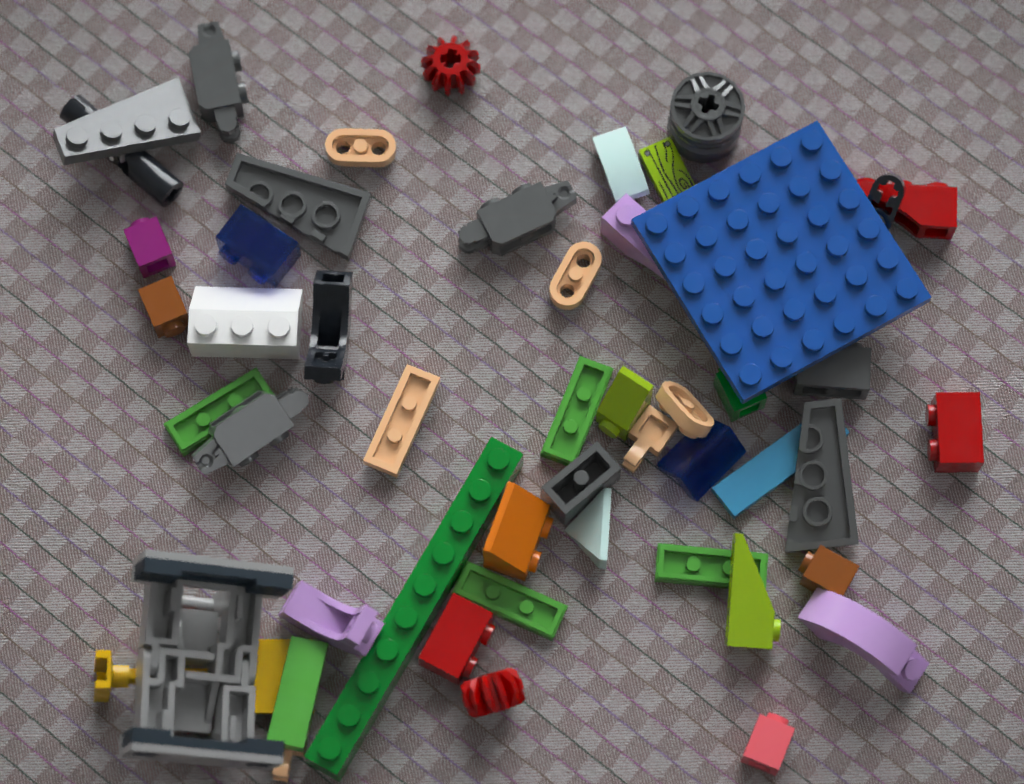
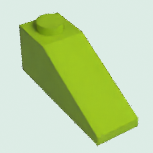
[724,533,781,649]

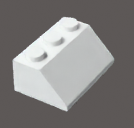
[187,286,303,359]

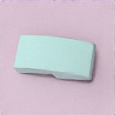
[593,126,650,203]

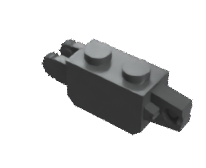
[188,21,249,144]
[458,180,577,256]
[191,387,310,475]

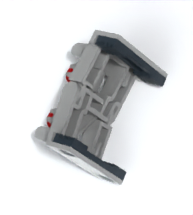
[118,549,294,771]

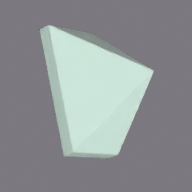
[565,488,612,569]

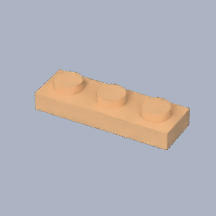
[363,364,441,478]

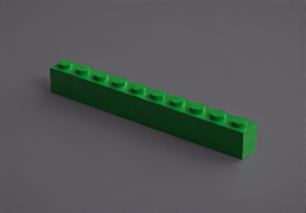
[304,436,524,782]

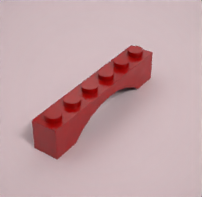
[856,178,958,240]

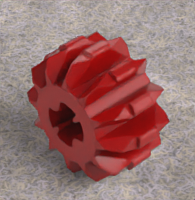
[421,35,481,97]
[460,667,525,718]

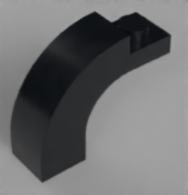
[304,270,353,384]

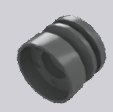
[667,72,745,164]

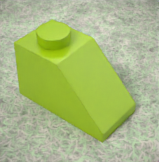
[596,366,654,441]

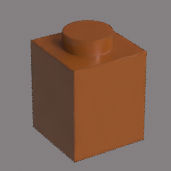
[138,276,189,338]
[798,544,860,596]

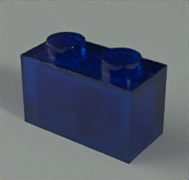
[215,204,301,288]

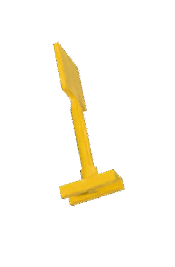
[94,639,314,714]

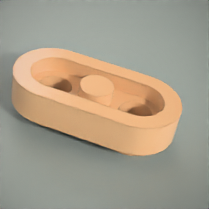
[325,128,396,167]
[549,242,602,310]
[656,381,714,439]

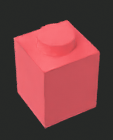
[740,713,795,776]

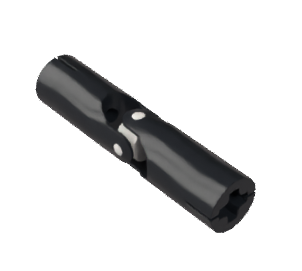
[60,95,184,207]

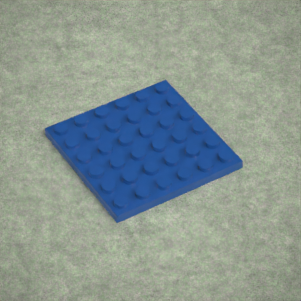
[631,120,932,404]

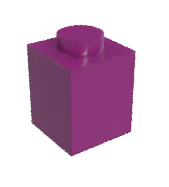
[123,216,176,279]

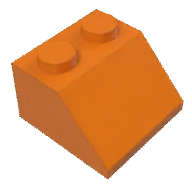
[483,481,554,581]

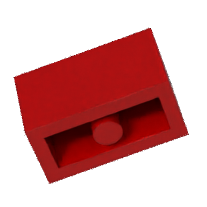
[925,392,984,473]
[418,592,496,685]

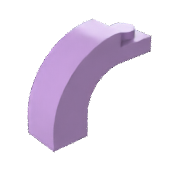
[278,580,385,656]
[797,588,929,694]

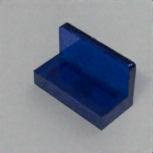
[657,419,747,502]

